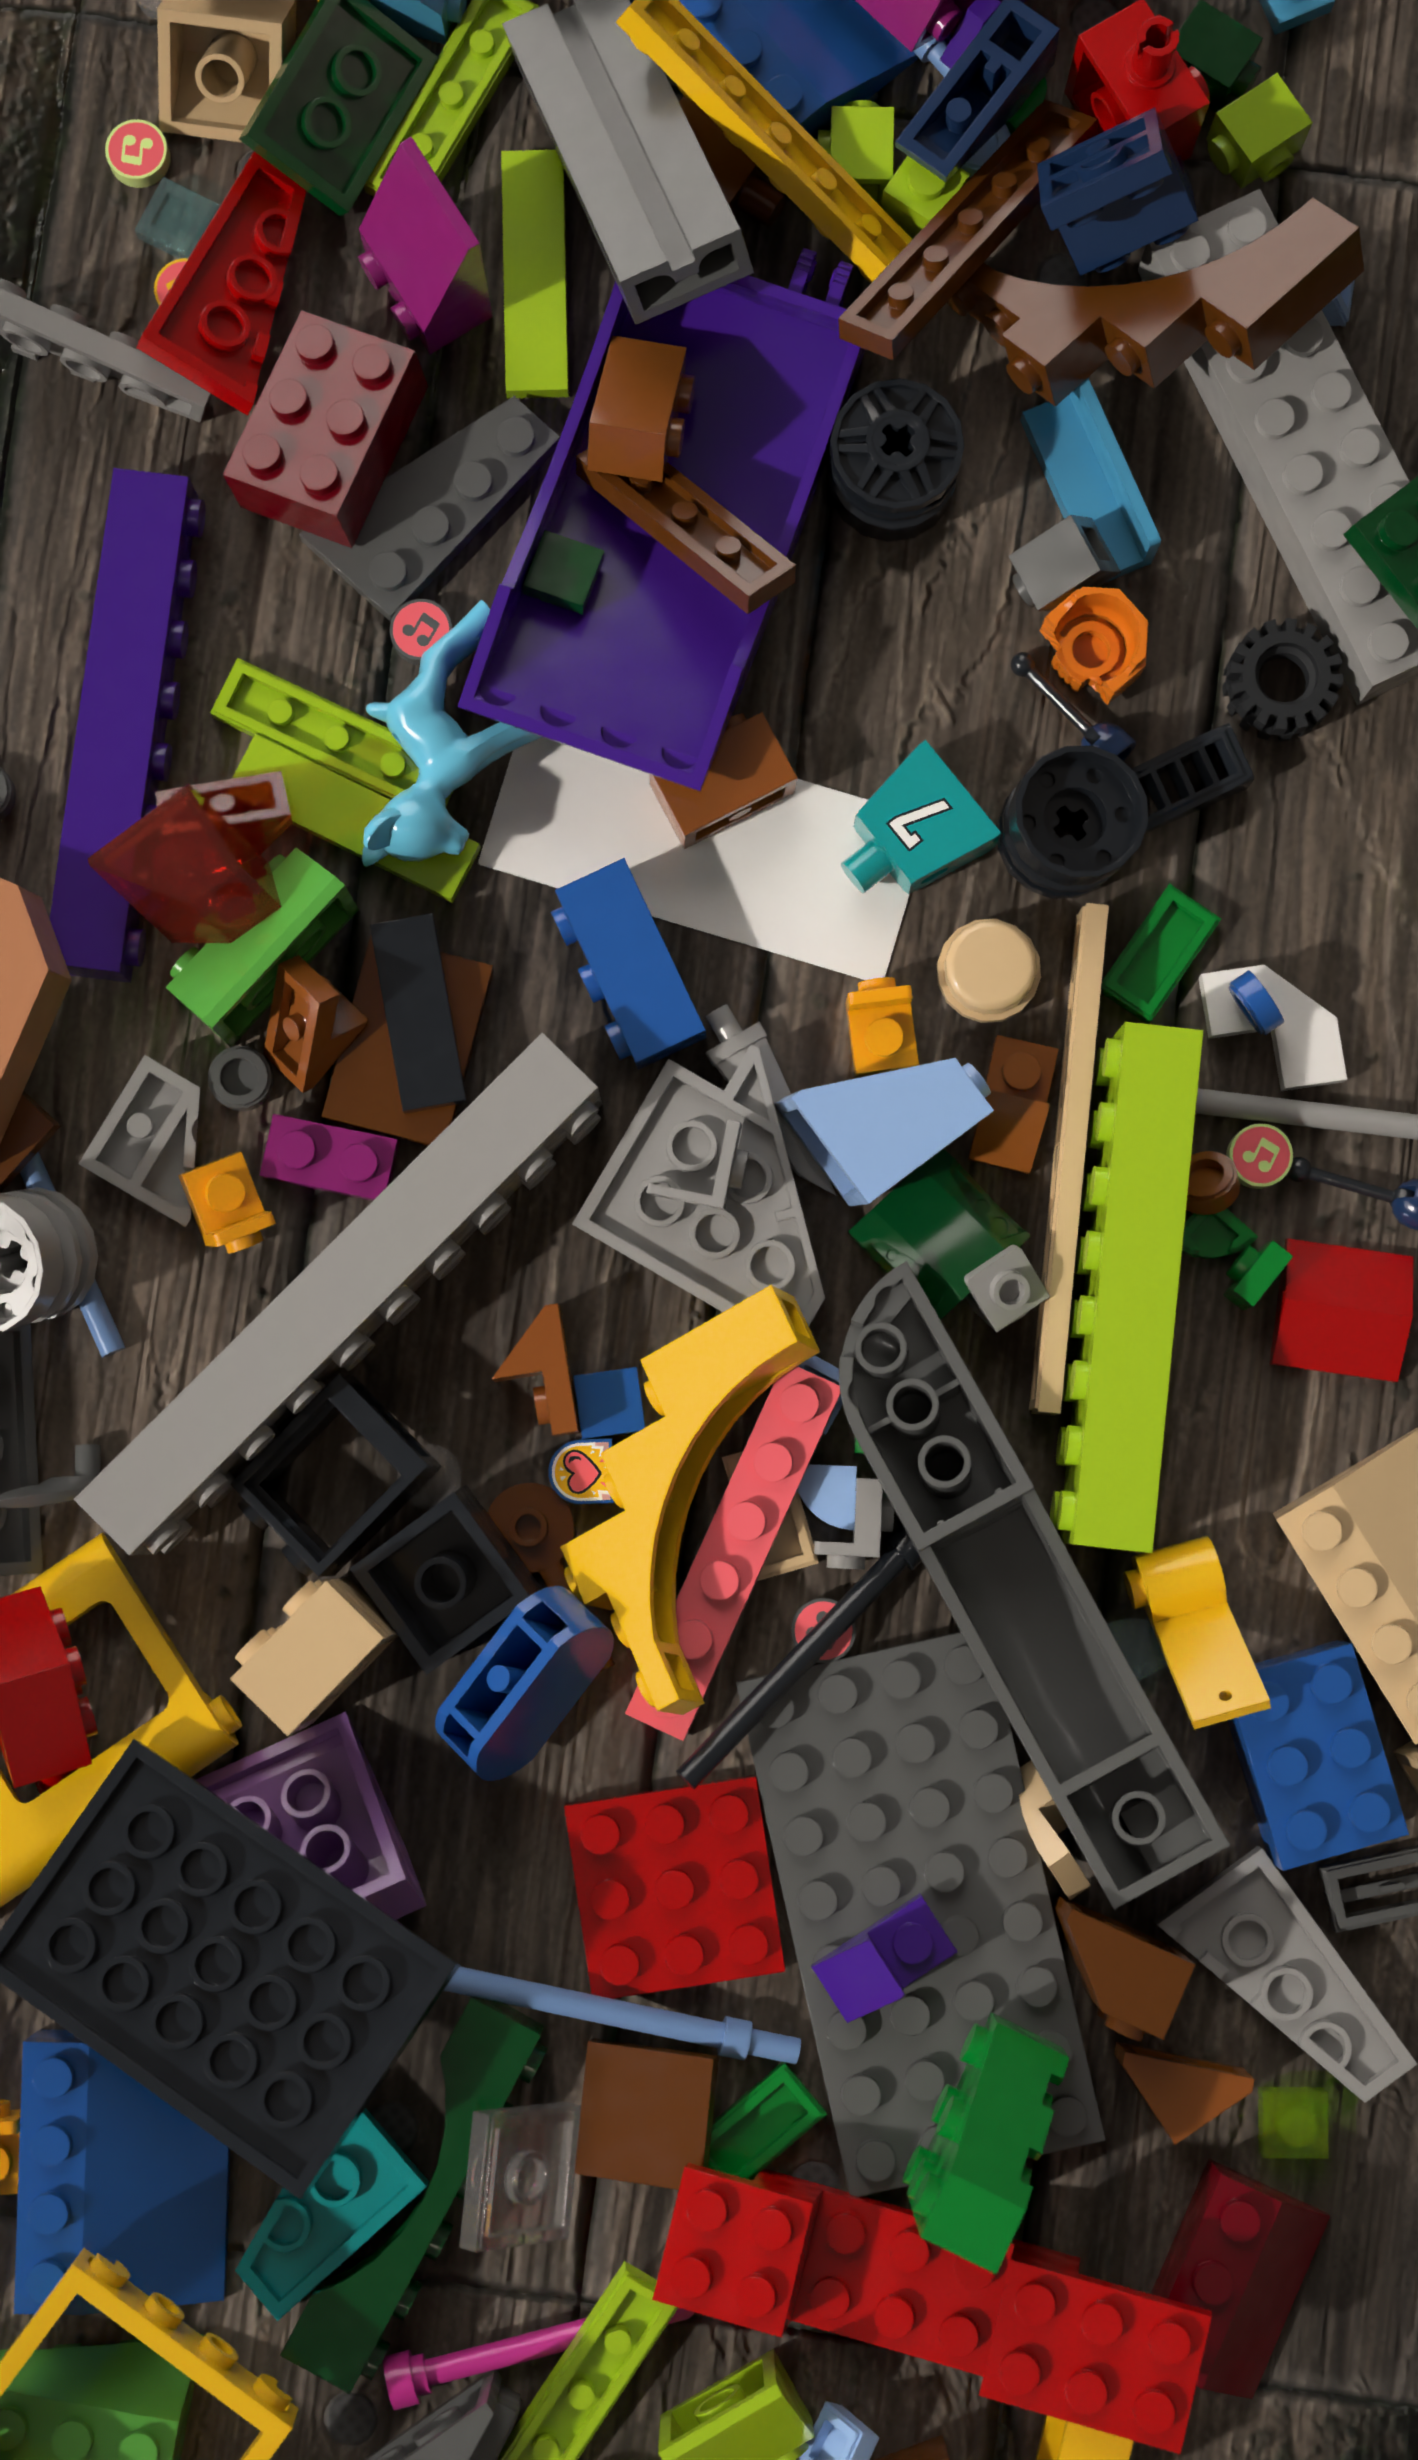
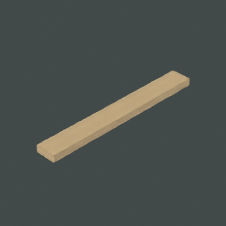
[1029,903,1109,1416]

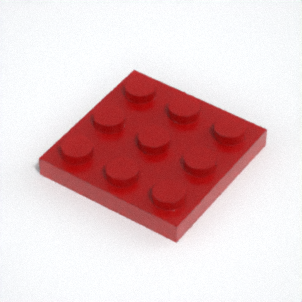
[564,1775,786,1999]

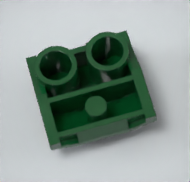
[848,1148,1031,1320]

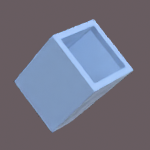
[774,1058,994,1206]

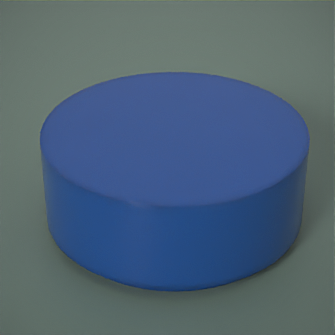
[1228,970,1284,1035]

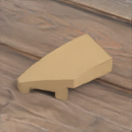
[1019,1760,1091,1900]

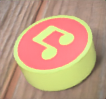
[105,119,171,188]
[1226,1124,1293,1189]

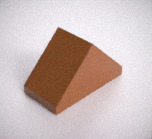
[1114,2042,1255,2145]

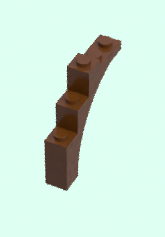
[947,197,1365,407]

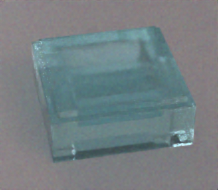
[135,177,219,259]

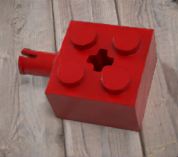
[1064,0,1210,161]
[0,1586,98,1794]

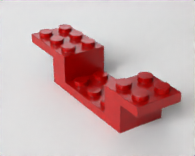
[652,2163,1212,2455]

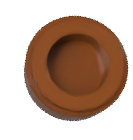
[1186,1151,1240,1215]

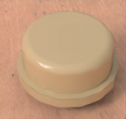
[937,919,1041,1023]

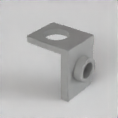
[646,1119,749,1210]

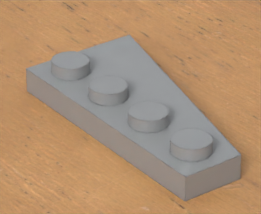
[0,278,211,422]
[1154,1846,1417,2103]

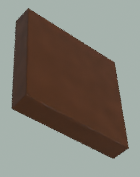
[574,2038,719,2190]

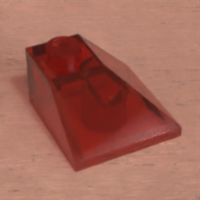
[88,784,281,943]

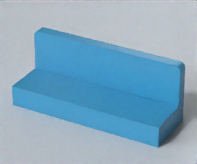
[1020,378,1161,583]

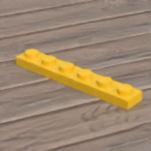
[616,0,912,283]

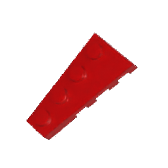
[136,152,307,416]

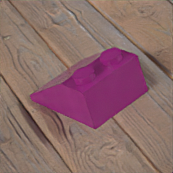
[358,137,493,354]

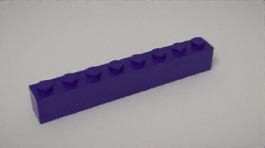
[50,468,206,983]

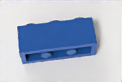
[551,858,707,1070]

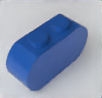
[435,1586,614,1781]

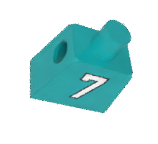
[841,739,1001,894]

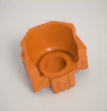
[1039,587,1148,705]

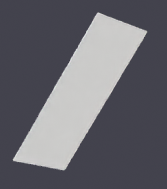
[478,737,910,980]

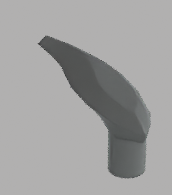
[0,1444,101,1508]

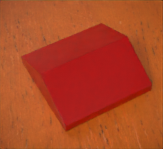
[1269,1238,1414,1382]

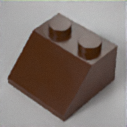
[1052,1894,1195,2042]

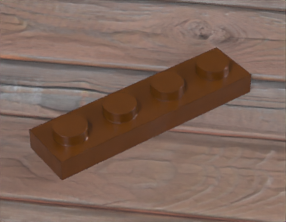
[576,449,796,614]

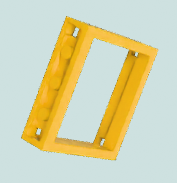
[0,2248,298,2460]

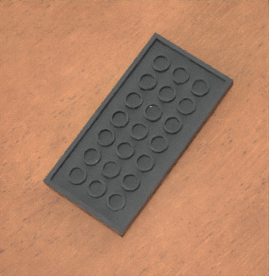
[736,1631,1105,2197]

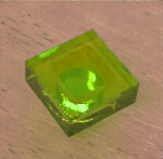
[1258,2087,1329,2159]

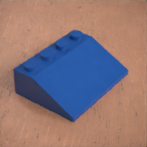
[630,0,918,141]
[14,2029,230,2315]

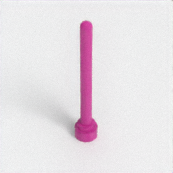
[383,2308,695,2411]

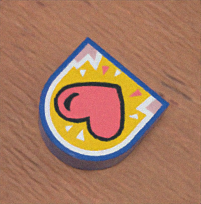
[549,1439,615,1504]

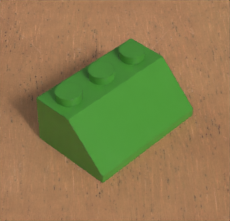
[165,847,359,1047]

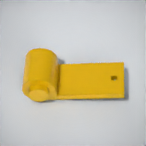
[1123,1536,1271,1729]

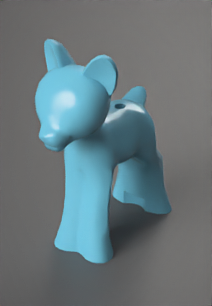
[362,600,543,867]

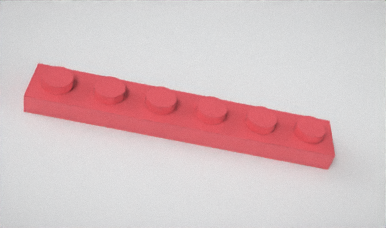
[625,1366,841,1741]

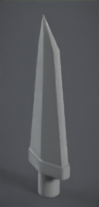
[705,1004,837,1196]

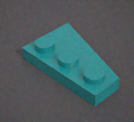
[235,2108,429,2321]

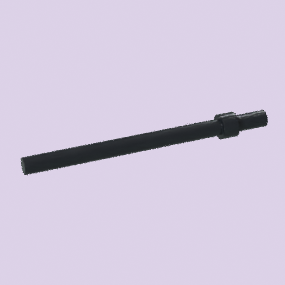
[676,1525,922,1790]

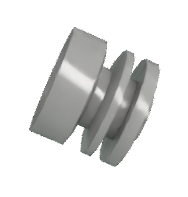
[0,1187,98,1331]

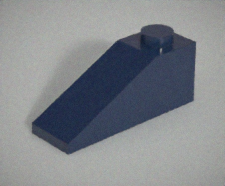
[895,0,1060,182]

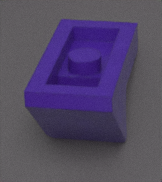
[811,1893,958,2023]

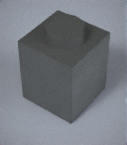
[1009,515,1121,612]

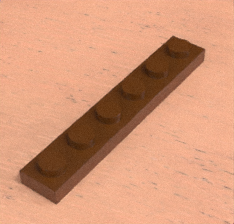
[838,99,1098,360]

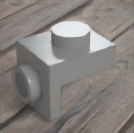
[964,1244,1050,1332]
[814,1478,894,1570]

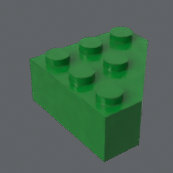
[903,2012,1069,2274]

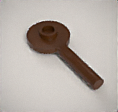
[487,1483,615,1673]

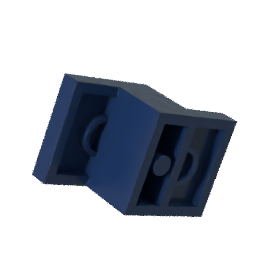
[1037,107,1199,276]

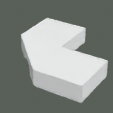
[1198,965,1347,1091]

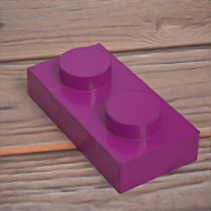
[260,1114,400,1201]

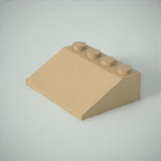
[1273,1427,1418,1745]

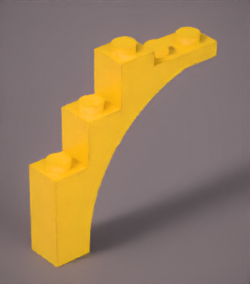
[561,1285,820,1715]

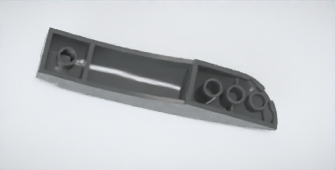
[839,1261,1230,1909]

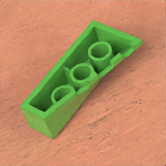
[0,2334,204,2460]

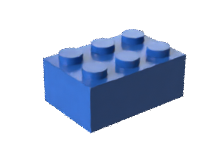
[1227,1640,1409,1871]

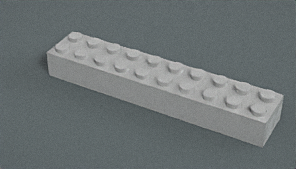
[74,1032,602,1556]

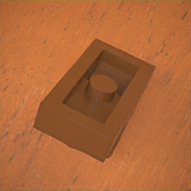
[263,955,368,1093]
[968,1035,1059,1174]
[491,1303,580,1437]

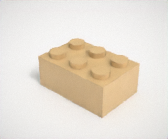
[230,1577,398,1736]

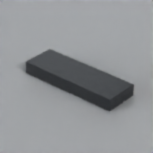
[370,913,467,1114]

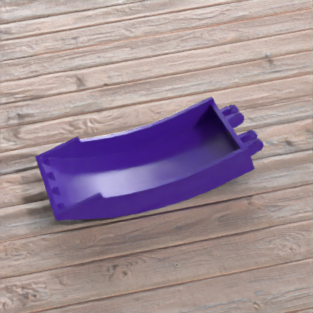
[458,248,866,792]

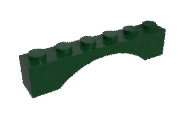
[280,1996,548,2394]

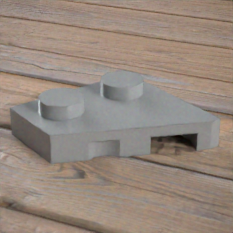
[78,1055,200,1227]

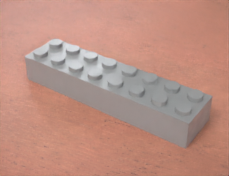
[1137,189,1418,706]

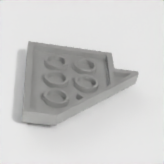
[572,1044,825,1326]

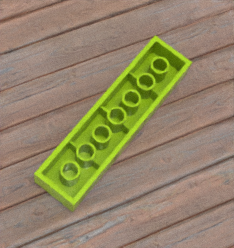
[1050,1022,1203,1553]

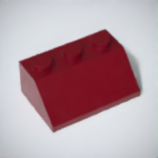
[1151,2159,1330,2399]

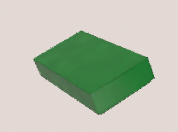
[1101,883,1221,1024]
[708,2062,827,2180]

